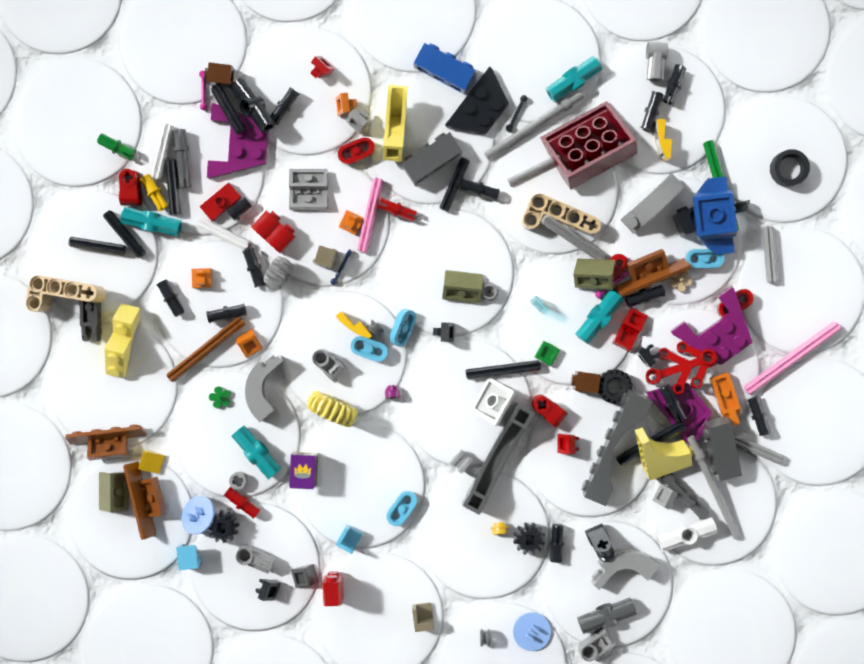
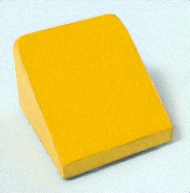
[138,450,165,474]

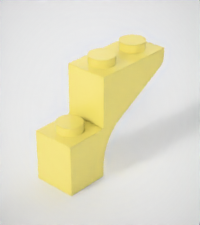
[383,85,408,162]
[104,303,140,378]

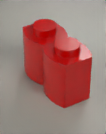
[251,210,296,254]
[322,571,344,607]

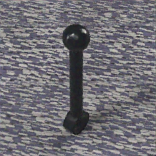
[506,95,528,132]

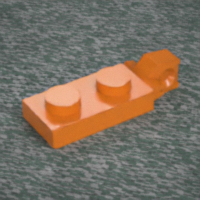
[709,372,741,426]

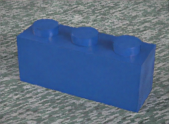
[413,43,475,94]

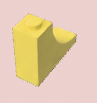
[635,428,693,481]

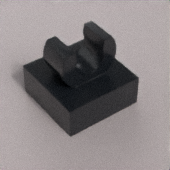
[433,322,455,342]
[635,344,660,367]
[255,579,281,601]

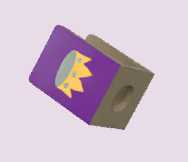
[289,452,318,489]

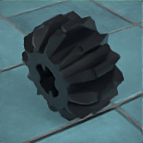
[208,510,240,543]
[513,522,545,555]

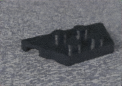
[445,66,509,135]

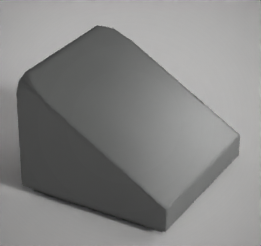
[291,564,318,588]

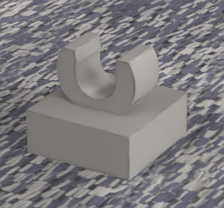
[346,108,370,134]
[652,484,679,510]

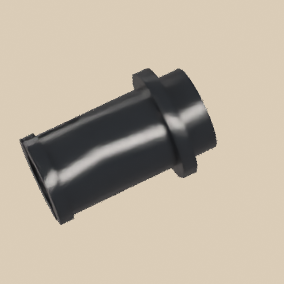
[227,197,253,221]

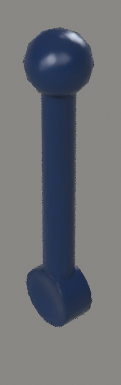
[330,249,352,286]

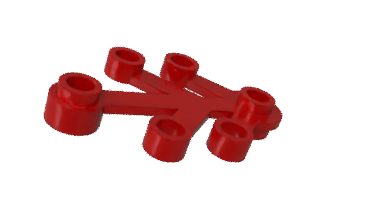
[645,341,718,395]

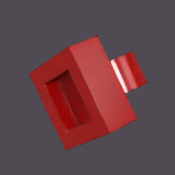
[310,56,335,79]
[557,433,579,455]

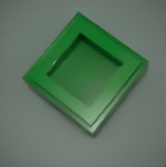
[534,340,560,366]

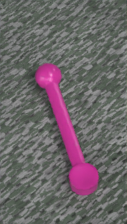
[199,70,207,110]
[595,271,628,299]

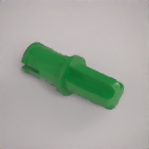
[97,133,136,161]

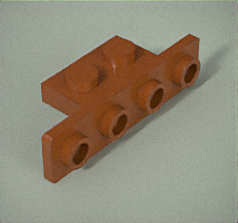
[614,249,692,297]
[65,424,147,461]
[123,461,167,540]

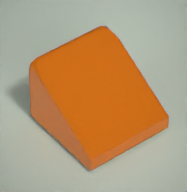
[236,329,263,358]

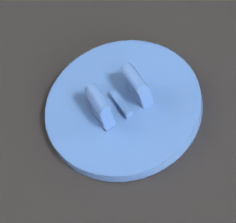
[182,496,215,535]
[513,612,551,651]

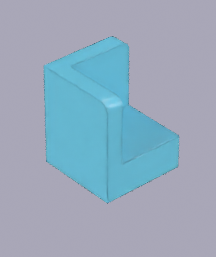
[335,524,363,554]
[176,544,202,571]

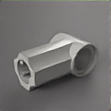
[646,42,668,82]
[236,544,275,574]

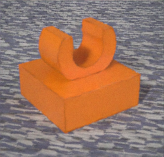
[335,93,358,117]
[339,210,364,236]
[191,268,213,288]

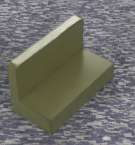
[573,258,615,290]
[442,270,483,304]
[99,471,128,513]

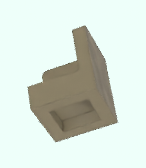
[312,245,338,269]
[412,602,434,632]

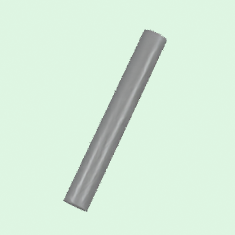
[507,155,561,186]

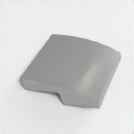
[289,169,328,210]

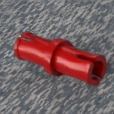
[377,197,417,222]
[223,486,261,519]

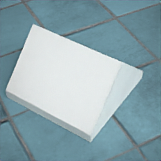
[470,377,516,426]

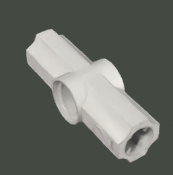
[657,517,717,552]

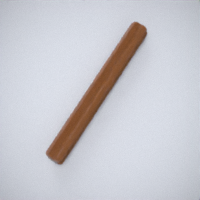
[166,317,246,382]

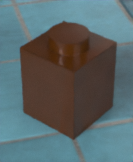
[204,62,235,88]
[570,371,601,394]

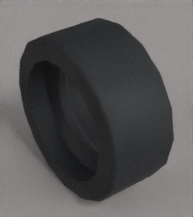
[770,149,810,187]

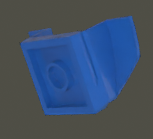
[692,177,737,255]

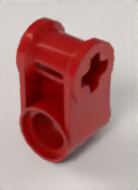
[119,169,142,206]
[531,394,568,429]

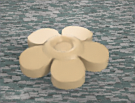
[669,271,692,292]

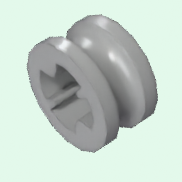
[229,471,248,490]

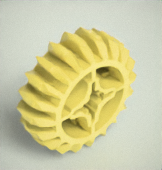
[306,391,358,427]

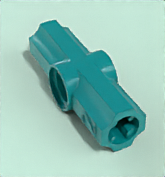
[545,56,602,103]
[120,207,182,236]
[575,290,624,344]
[231,425,282,480]

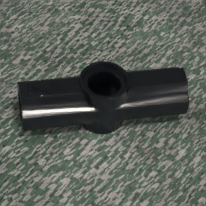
[230,78,275,134]

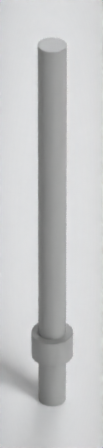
[484,91,584,159]
[687,435,741,539]

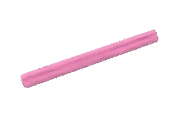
[744,322,841,395]

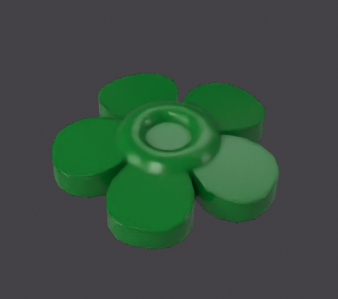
[209,386,231,408]

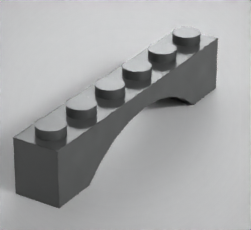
[581,389,653,506]
[462,402,535,515]

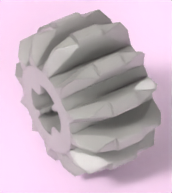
[264,256,294,290]

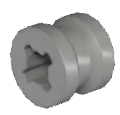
[449,449,473,474]

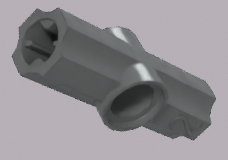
[577,597,637,634]

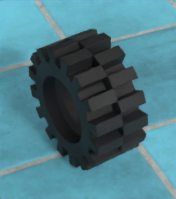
[598,369,633,404]

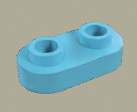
[685,249,725,269]
[390,309,416,347]
[351,336,388,362]
[386,490,417,526]

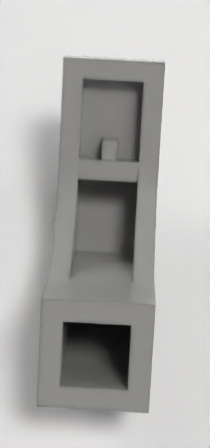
[620,173,684,233]
[245,355,285,423]
[591,548,660,590]

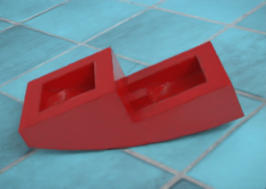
[612,307,648,352]

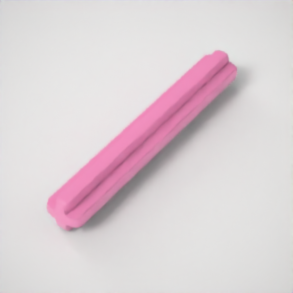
[357,178,384,253]

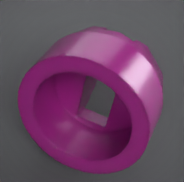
[385,385,400,399]

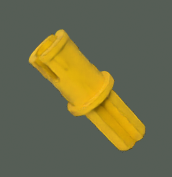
[140,174,168,211]

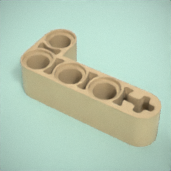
[521,193,601,235]
[26,275,106,313]

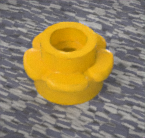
[491,522,509,535]

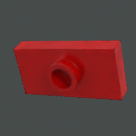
[199,182,242,222]

